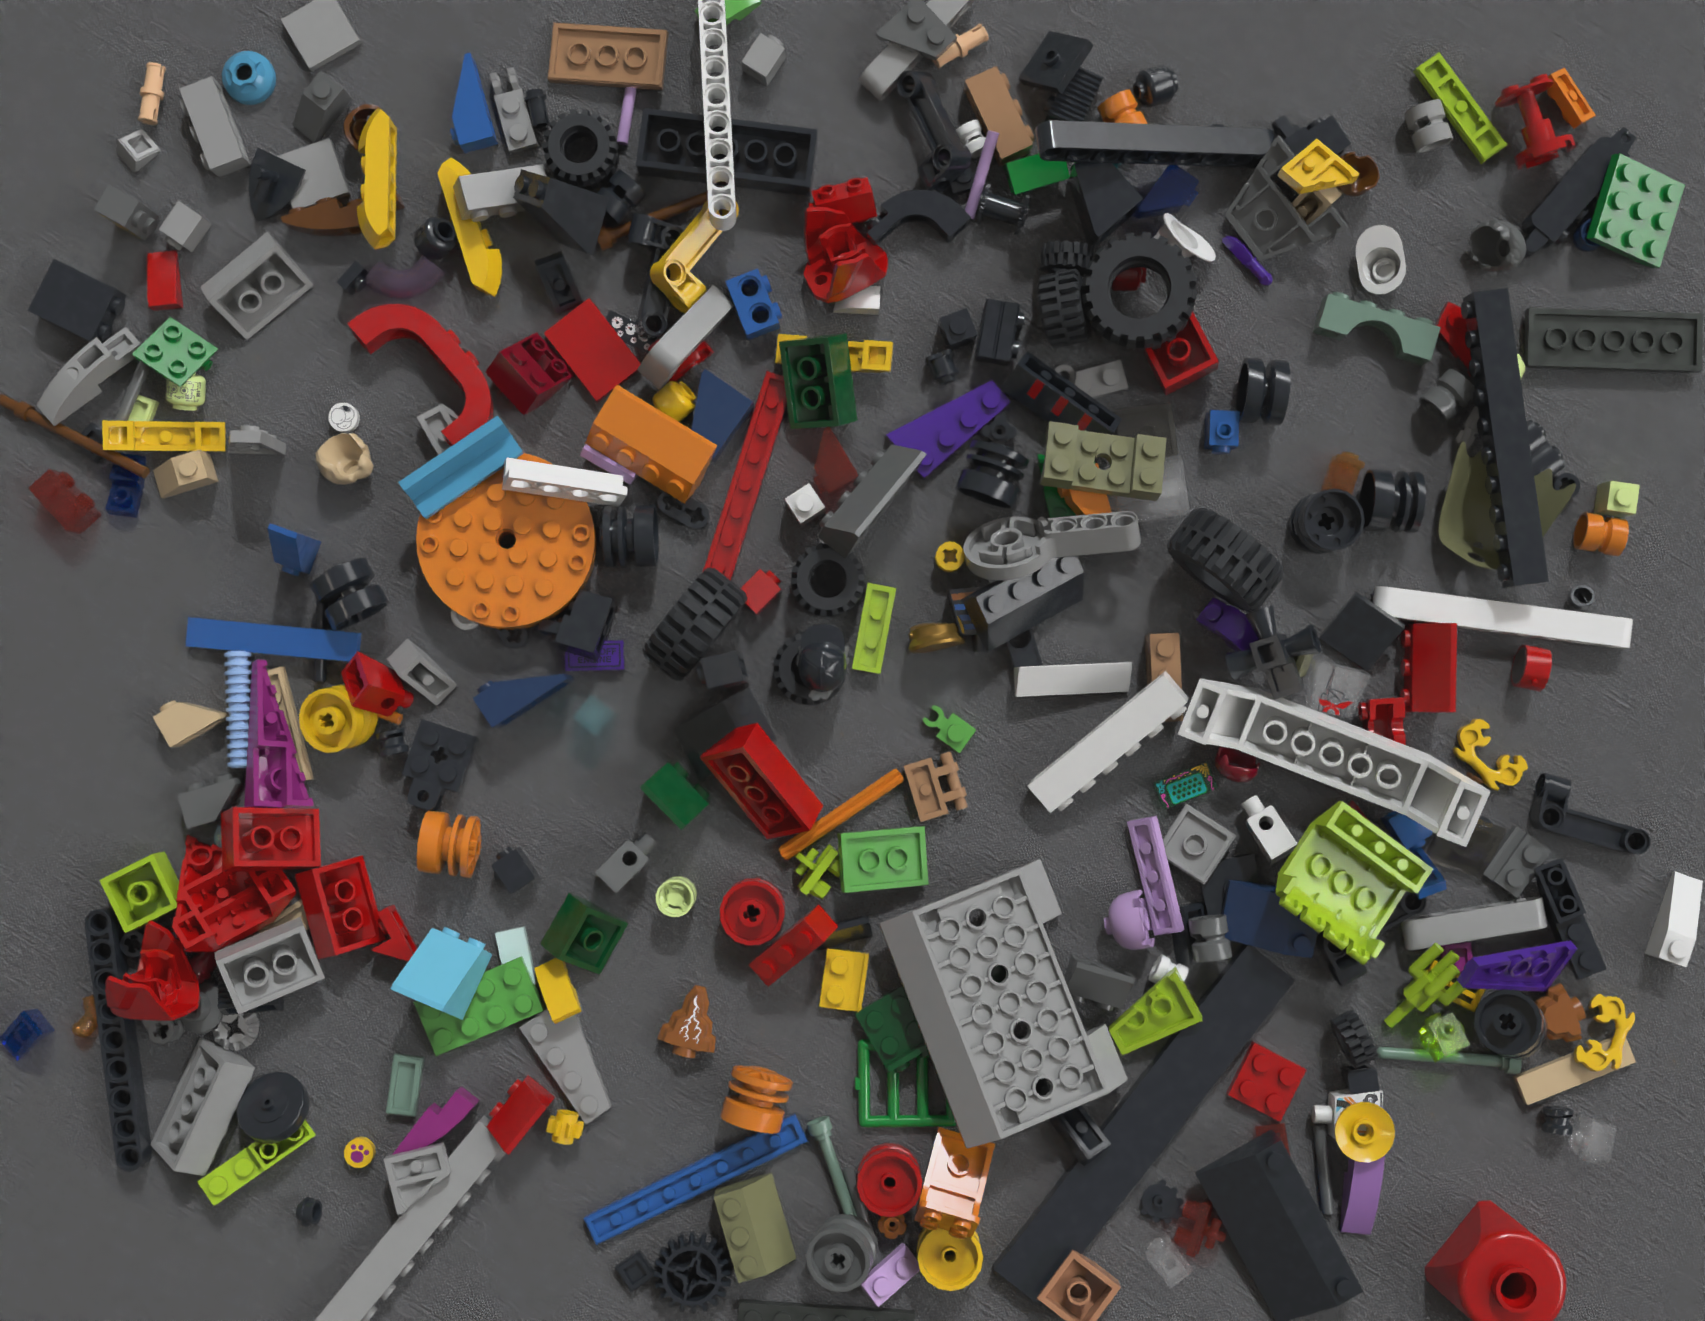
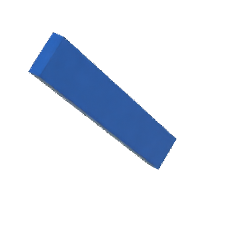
[186,617,361,662]

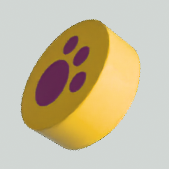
[344,1136,376,1168]

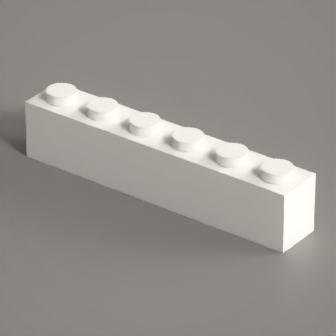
[1028,671,1189,813]

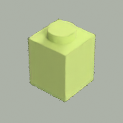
[1594,481,1640,518]

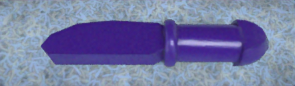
[1222,236,1273,286]

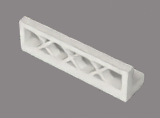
[502,458,627,507]

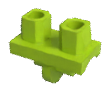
[795,844,840,899]

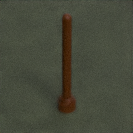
[598,186,724,251]

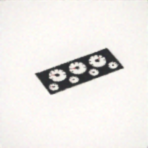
[606,310,658,353]

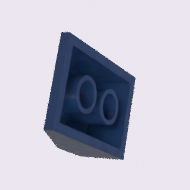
[473,674,575,728]
[1222,880,1318,958]

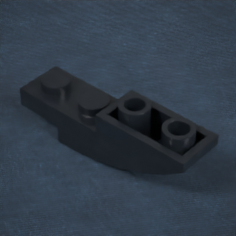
[1533,858,1607,980]

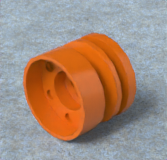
[417,810,482,878]
[720,1065,793,1134]

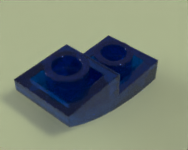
[105,453,146,518]

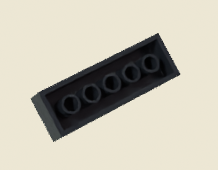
[636,108,818,196]

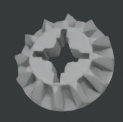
[211,1013,259,1051]

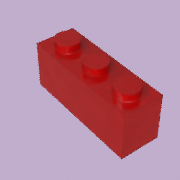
[749,905,838,987]

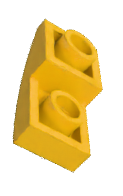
[534,958,582,1024]

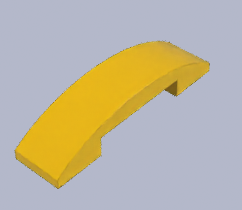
[775,334,893,373]
[102,420,226,451]

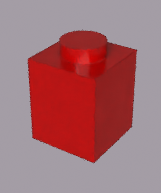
[740,569,782,616]

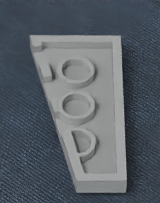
[520,1008,611,1124]

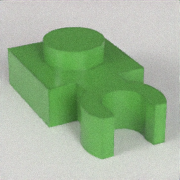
[922,705,976,753]

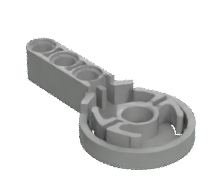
[963,511,1141,580]

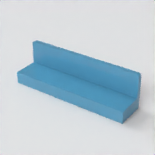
[398,415,523,519]

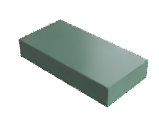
[386,1053,425,1117]

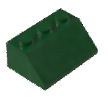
[779,333,858,429]

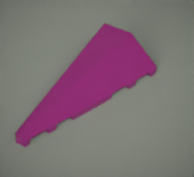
[244,660,313,808]

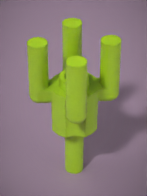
[1384,942,1467,1028]

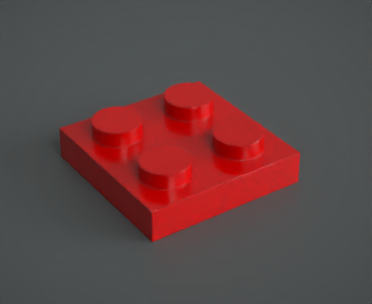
[1226,1041,1307,1122]

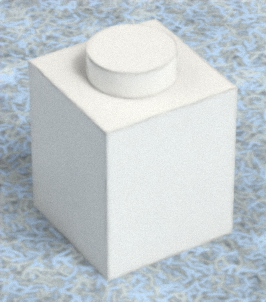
[785,483,826,527]

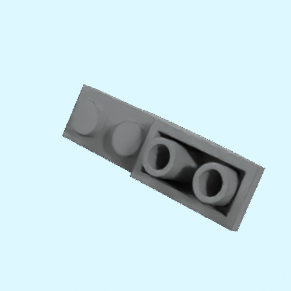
[37,327,141,426]

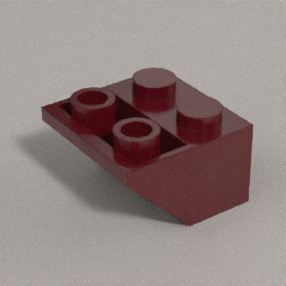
[485,332,575,415]

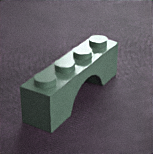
[1312,292,1441,366]

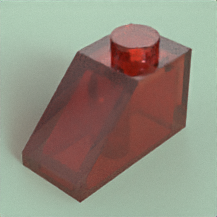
[812,427,859,497]

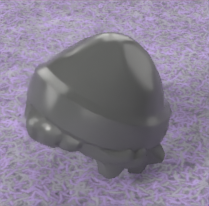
[1469,219,1526,272]

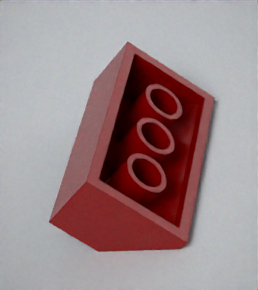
[700,723,824,839]

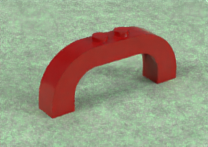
[347,304,494,447]

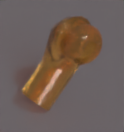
[72,995,98,1038]

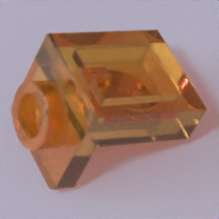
[1321,451,1365,495]

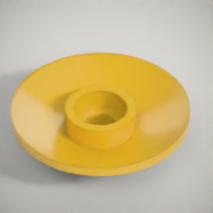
[1334,1102,1395,1162]

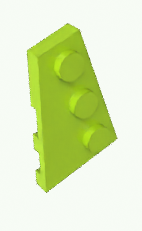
[1109,966,1202,1055]

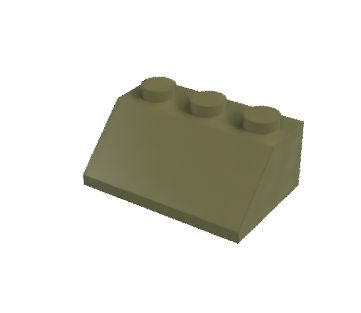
[714,1172,796,1283]

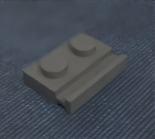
[1480,825,1551,898]

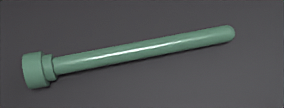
[1376,1047,1522,1074]
[807,1116,857,1216]

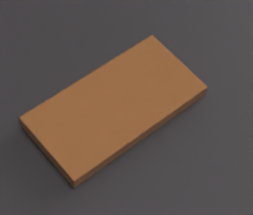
[548,22,669,90]

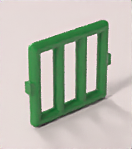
[855,1039,957,1128]

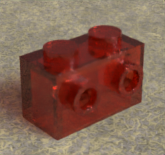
[28,468,102,535]

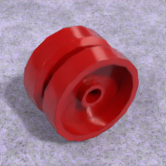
[720,878,785,946]
[857,1143,922,1217]

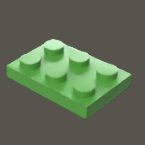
[837,826,929,893]

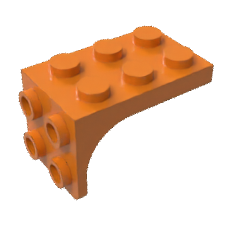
[914,1127,995,1239]

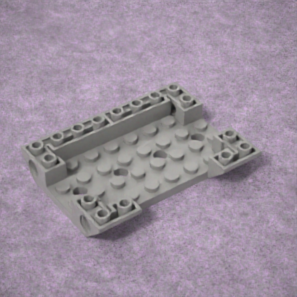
[879,859,1128,1148]

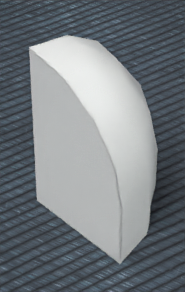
[833,286,880,315]

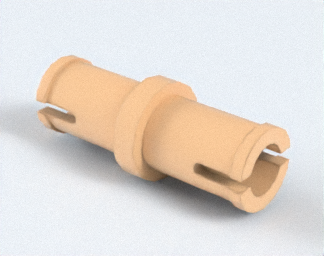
[932,23,989,68]
[138,62,166,125]

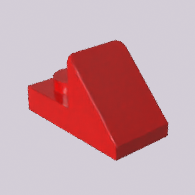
[371,905,418,961]

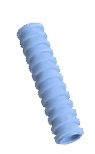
[224,651,252,768]

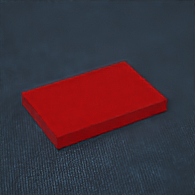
[544,298,641,402]

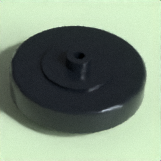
[237,1072,309,1144]

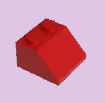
[486,1075,555,1155]

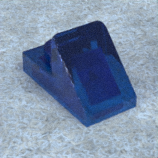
[0,1008,55,1061]

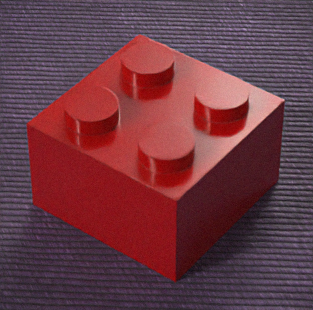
[1143,312,1219,396]

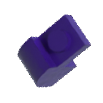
[1196,597,1259,651]

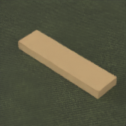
[267,666,314,781]
[1513,1037,1636,1105]

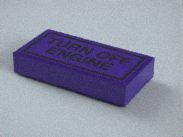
[565,640,625,671]

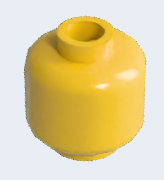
[652,381,696,422]

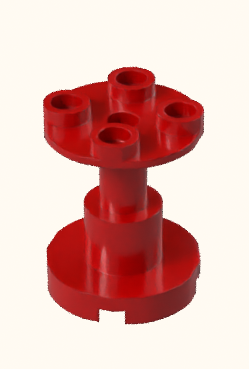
[1495,74,1576,170]

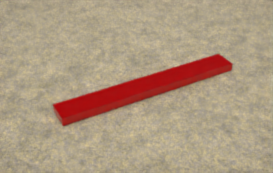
[702,371,787,581]

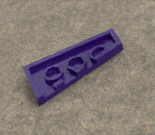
[886,380,1011,479]
[1457,940,1578,992]

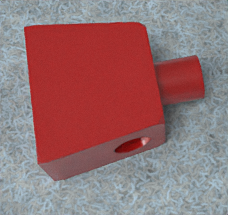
[341,651,414,717]

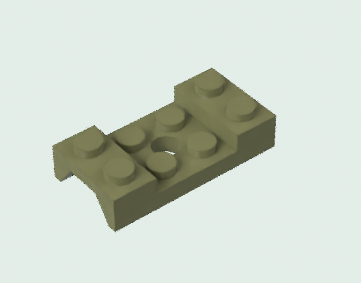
[1040,421,1167,501]

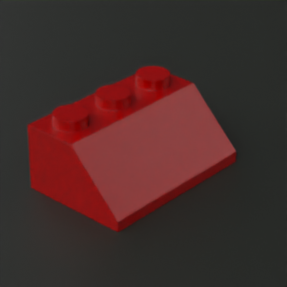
[1400,623,1457,713]
[295,855,386,959]

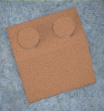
[1037,1249,1121,1321]

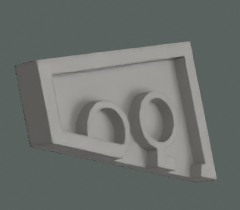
[228,425,286,455]

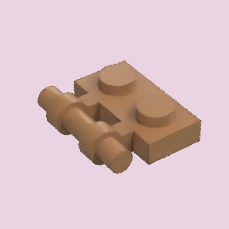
[903,751,968,822]

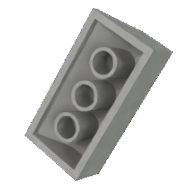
[150,1038,255,1176]

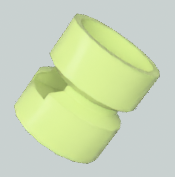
[656,876,697,917]

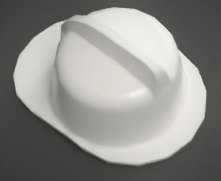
[1153,213,1216,262]
[1356,225,1406,295]

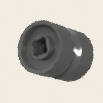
[1419,369,1475,425]
[1188,914,1232,962]

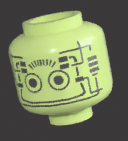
[166,373,206,411]

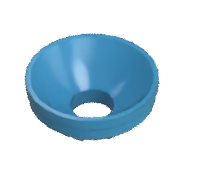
[222,51,276,105]

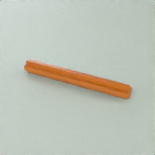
[778,769,904,860]

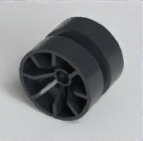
[309,558,389,631]

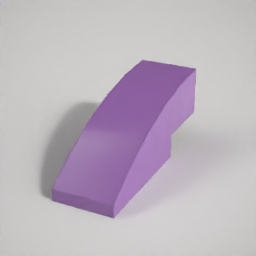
[1340,1155,1385,1235]

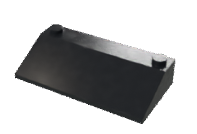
[1195,1129,1364,1321]

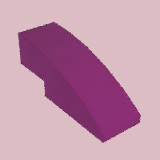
[392,1086,480,1155]

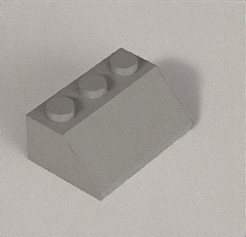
[200,232,313,340]
[214,917,325,1015]

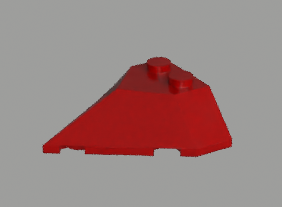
[172,835,297,952]

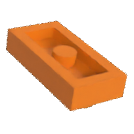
[1546,67,1596,129]

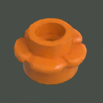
[878,1214,907,1239]

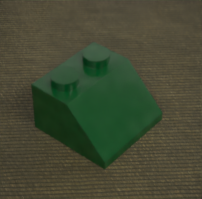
[639,761,711,830]
[540,893,628,975]

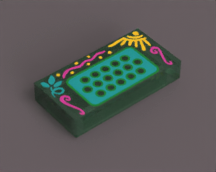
[1152,761,1218,810]

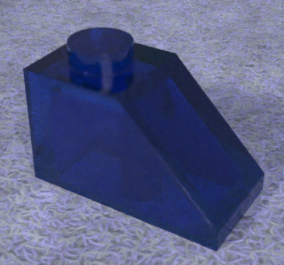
[1134,165,1200,219]

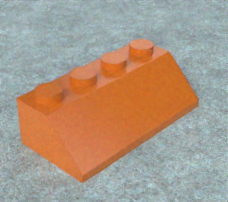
[585,385,717,504]

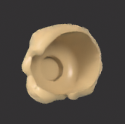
[316,433,374,485]

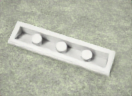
[1014,662,1132,697]

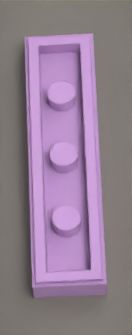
[1127,815,1184,936]

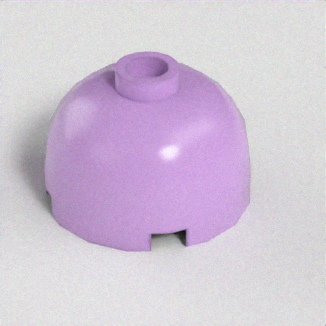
[1104,890,1155,950]

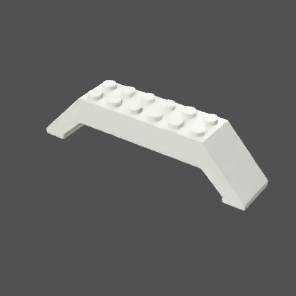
[1178,678,1490,847]

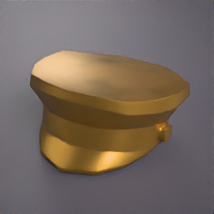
[909,623,964,653]

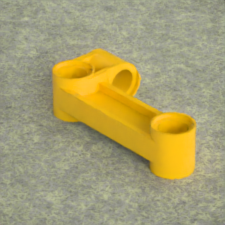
[650,200,739,313]

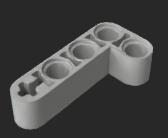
[637,285,735,390]

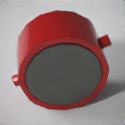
[1511,644,1552,692]

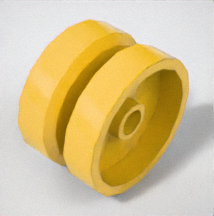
[299,684,378,753]
[916,1228,983,1291]

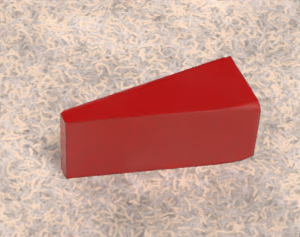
[147,250,183,311]

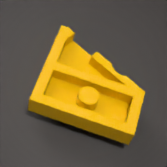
[1277,139,1360,194]

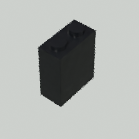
[28,259,127,343]

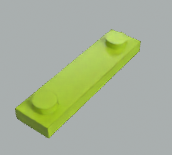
[1413,52,1507,164]

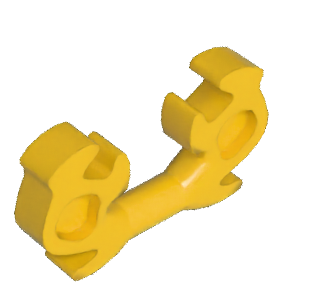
[1452,719,1528,791]
[1573,994,1635,1072]

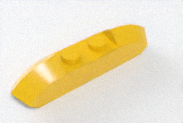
[357,108,397,250]
[437,157,502,297]

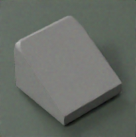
[116,128,161,172]

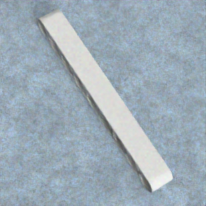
[698,0,736,231]
[1373,586,1633,649]

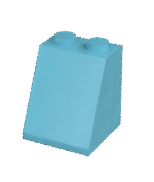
[391,927,492,1020]

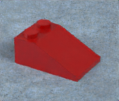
[221,807,321,872]

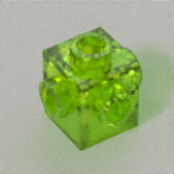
[1418,1012,1470,1063]

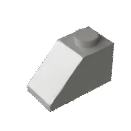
[387,638,457,706]

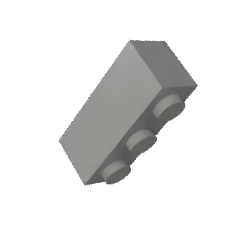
[179,76,251,177]
[453,164,546,222]

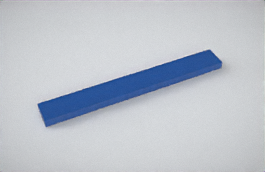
[583,1113,808,1245]

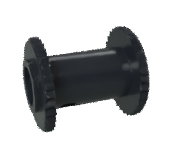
[976,183,1030,235]

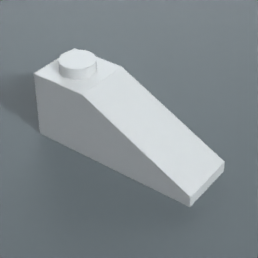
[1645,871,1703,968]

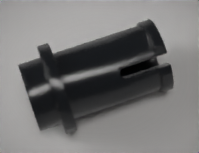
[524,89,550,128]

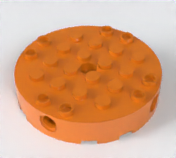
[416,453,597,630]

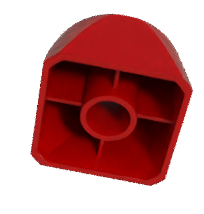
[1425,1200,1566,1321]

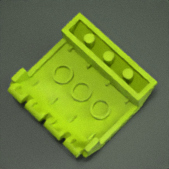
[1275,801,1433,965]

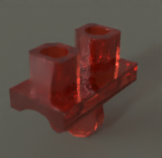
[1173,1200,1226,1258]

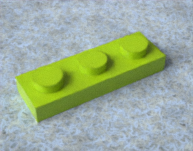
[852,583,896,674]

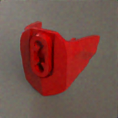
[803,207,889,303]
[106,920,200,1021]

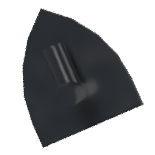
[248,148,306,222]

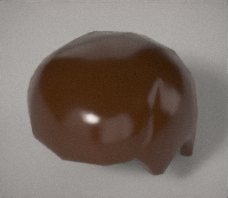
[1337,151,1380,197]

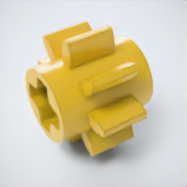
[546,1109,584,1145]

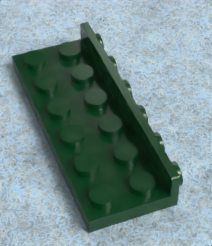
[855,965,1006,1073]

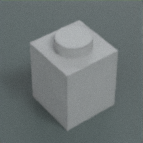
[742,33,786,86]
[159,201,212,252]

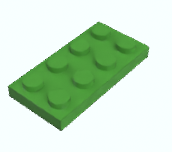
[414,956,545,1056]

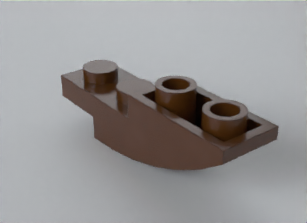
[281,191,405,237]

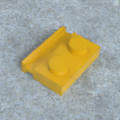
[819,948,869,1012]

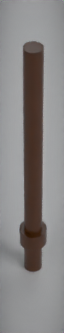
[0,394,150,479]

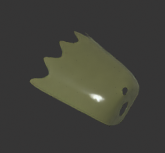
[1438,441,1576,570]

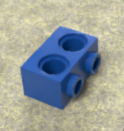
[725,268,783,340]

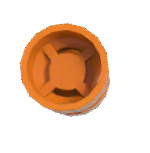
[1097,89,1148,124]
[1573,512,1629,557]

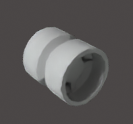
[1404,99,1453,153]

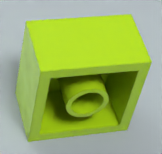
[99,851,179,933]

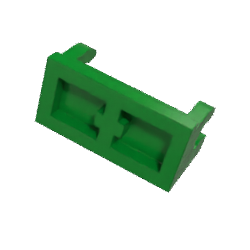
[1002,153,1070,195]

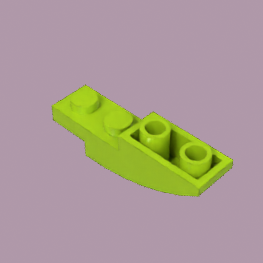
[197,1119,316,1206]

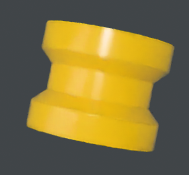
[935,541,965,572]

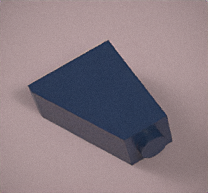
[691,369,754,463]

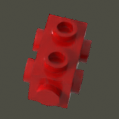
[808,177,877,223]

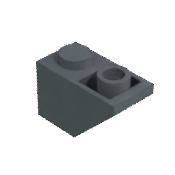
[177,774,244,829]

